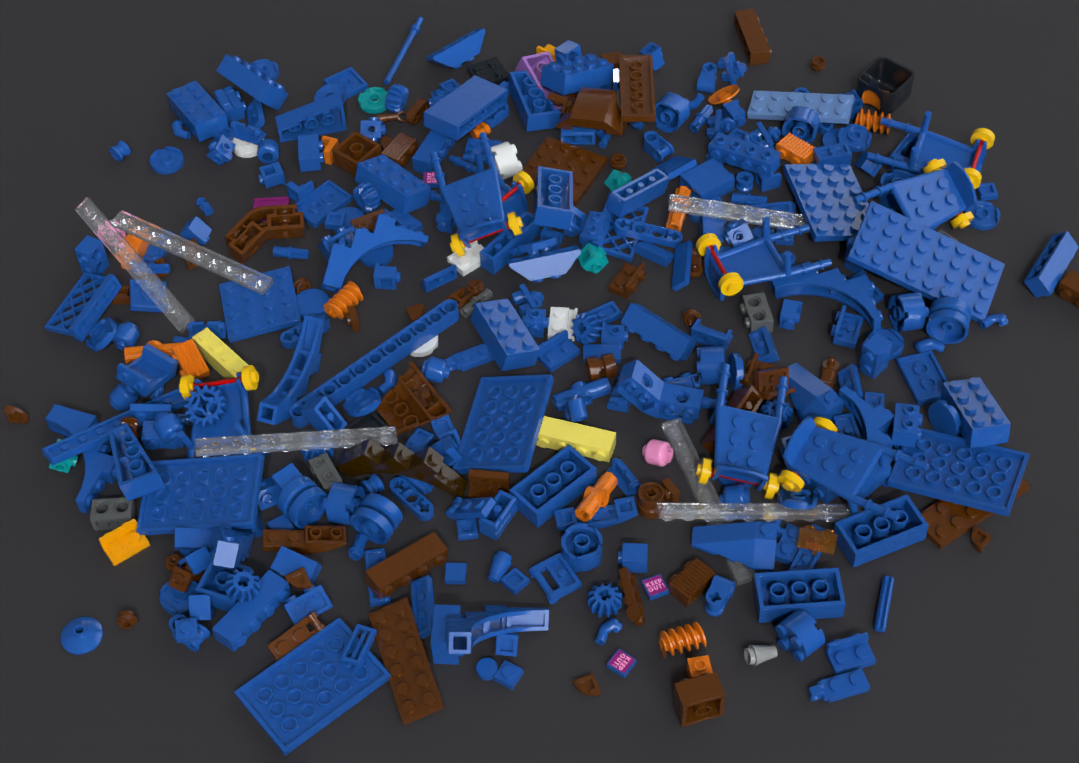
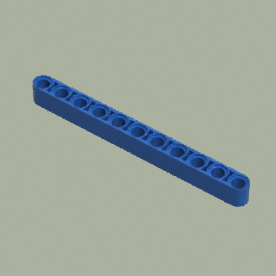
[289,299,459,428]

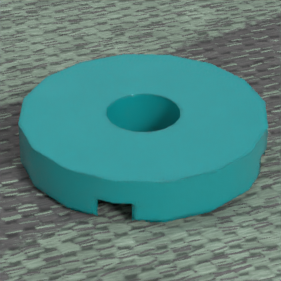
[358,87,388,114]

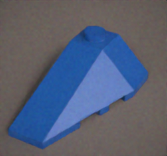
[788,363,844,422]
[691,521,777,572]

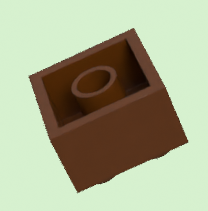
[332,131,382,177]
[673,672,726,727]

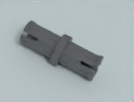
[459,288,494,318]

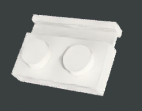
[447,241,484,277]
[548,307,578,341]

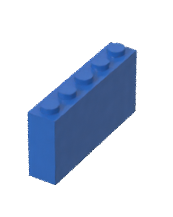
[423,76,508,141]

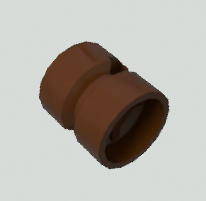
[585,353,617,382]
[638,482,664,520]

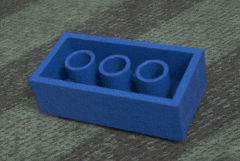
[541,53,614,95]
[216,54,288,111]
[166,80,229,142]
[355,154,431,215]
[533,166,573,230]
[470,298,540,371]
[941,377,1011,448]
[510,445,597,528]
[833,494,929,568]
[753,568,846,623]

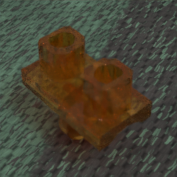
[797,525,838,556]

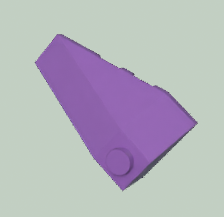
[515,52,563,110]

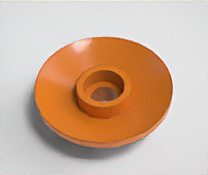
[708,85,740,105]

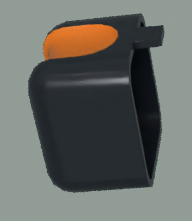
[856,57,914,116]

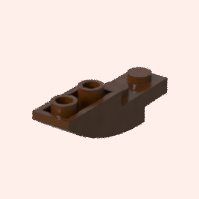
[262,525,347,555]

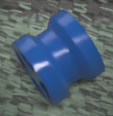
[109,140,131,162]
[735,171,754,194]
[360,473,385,495]

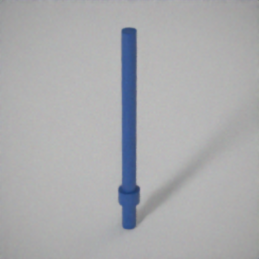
[383,17,424,85]

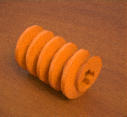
[855,108,891,135]
[324,281,364,320]
[659,622,707,658]

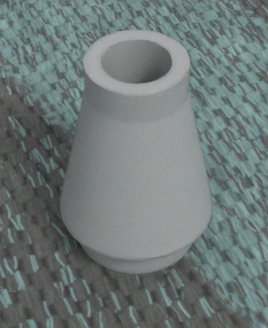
[744,645,778,666]

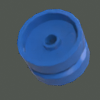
[926,297,972,344]
[277,476,328,529]
[350,493,403,545]

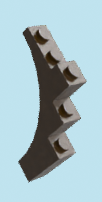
[335,438,468,498]

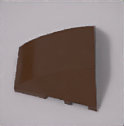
[555,87,623,136]
[377,361,453,435]

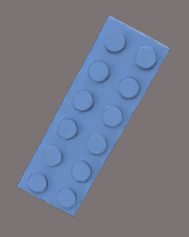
[747,90,854,124]

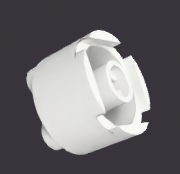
[491,141,523,180]

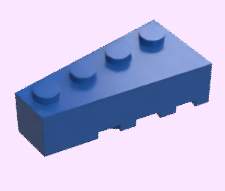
[508,70,561,132]
[275,92,347,143]
[108,423,166,501]

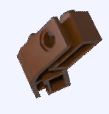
[225,204,304,265]

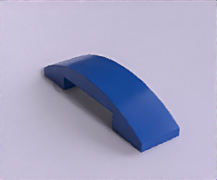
[554,496,638,531]

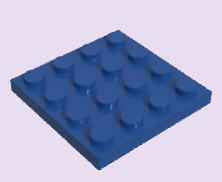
[219,266,302,343]

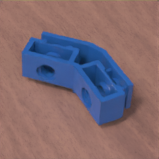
[615,359,704,425]

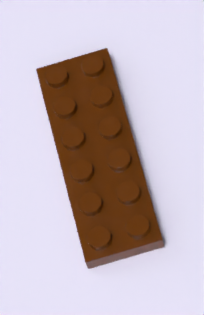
[619,55,656,122]
[921,478,1031,550]
[368,597,445,725]

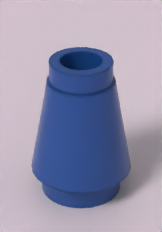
[487,551,512,583]

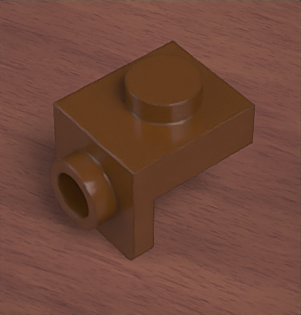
[168,563,204,593]

